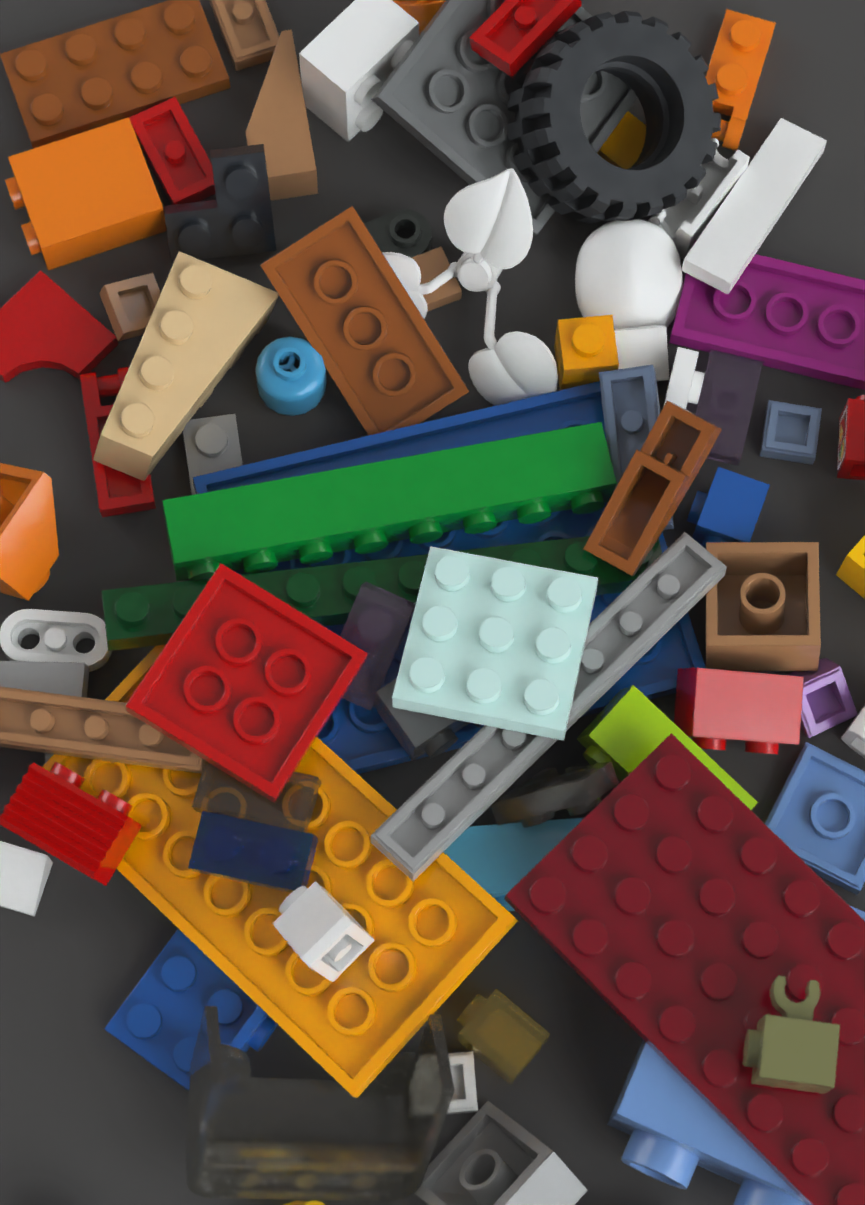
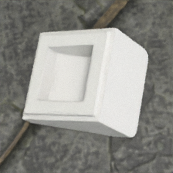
[0,841,53,917]

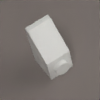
[272,881,375,982]

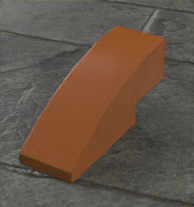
[583,401,722,576]

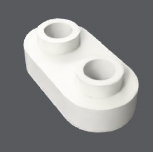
[0,609,112,672]

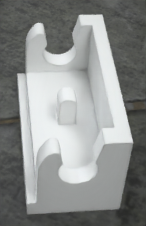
[648,138,750,260]

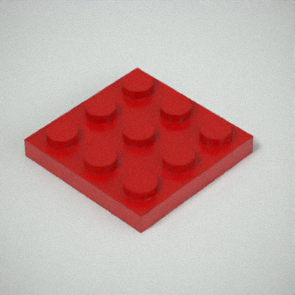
[125,563,368,803]

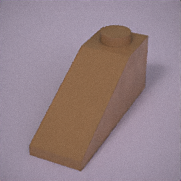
[245,30,318,201]

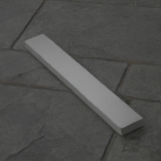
[370,532,727,881]

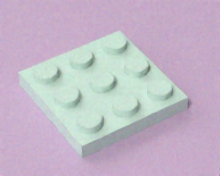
[392,546,598,741]

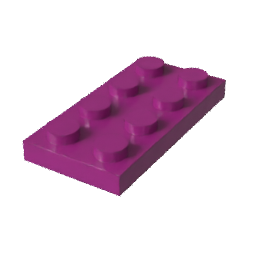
[669,240,865,390]

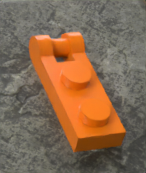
[705,9,776,151]

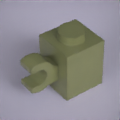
[743,976,840,1094]

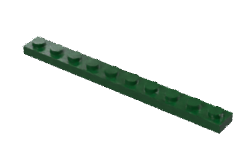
[101,536,662,651]

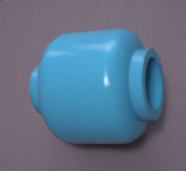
[255,336,327,416]

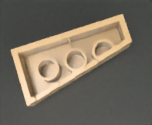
[93,251,279,481]

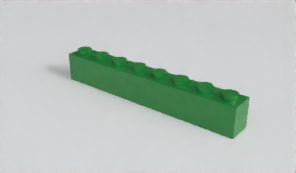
[162,422,617,581]

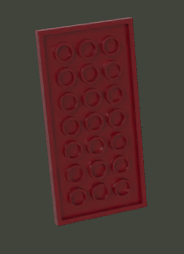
[504,733,865,1205]

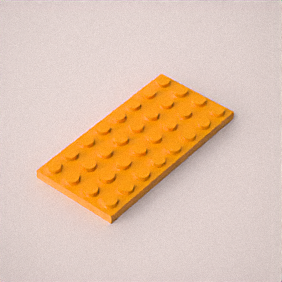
[42,645,518,1098]

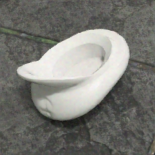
[575,219,683,329]

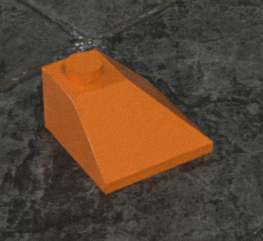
[0,463,59,601]

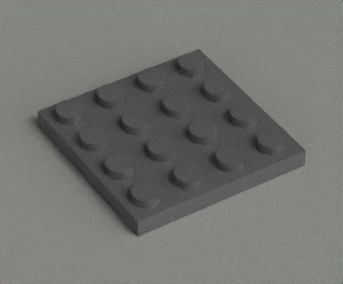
[371,0,637,236]

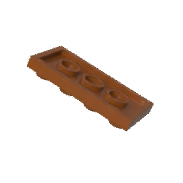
[0,0,231,149]
[260,206,469,435]

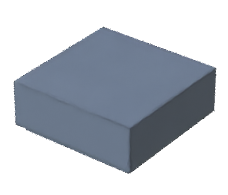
[759,400,822,465]

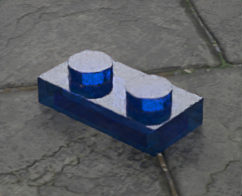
[188,811,319,893]

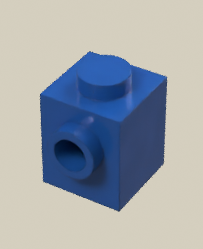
[687,467,770,549]

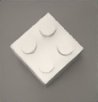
[299,0,419,142]

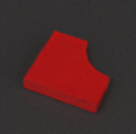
[0,270,118,383]

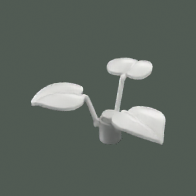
[382,168,558,406]

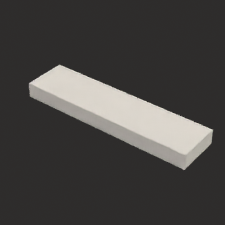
[681,118,827,294]

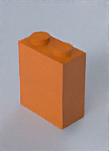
[5,117,167,271]

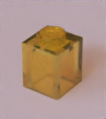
[457,988,550,1086]

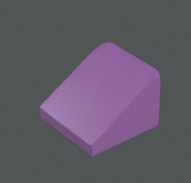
[787,658,858,738]

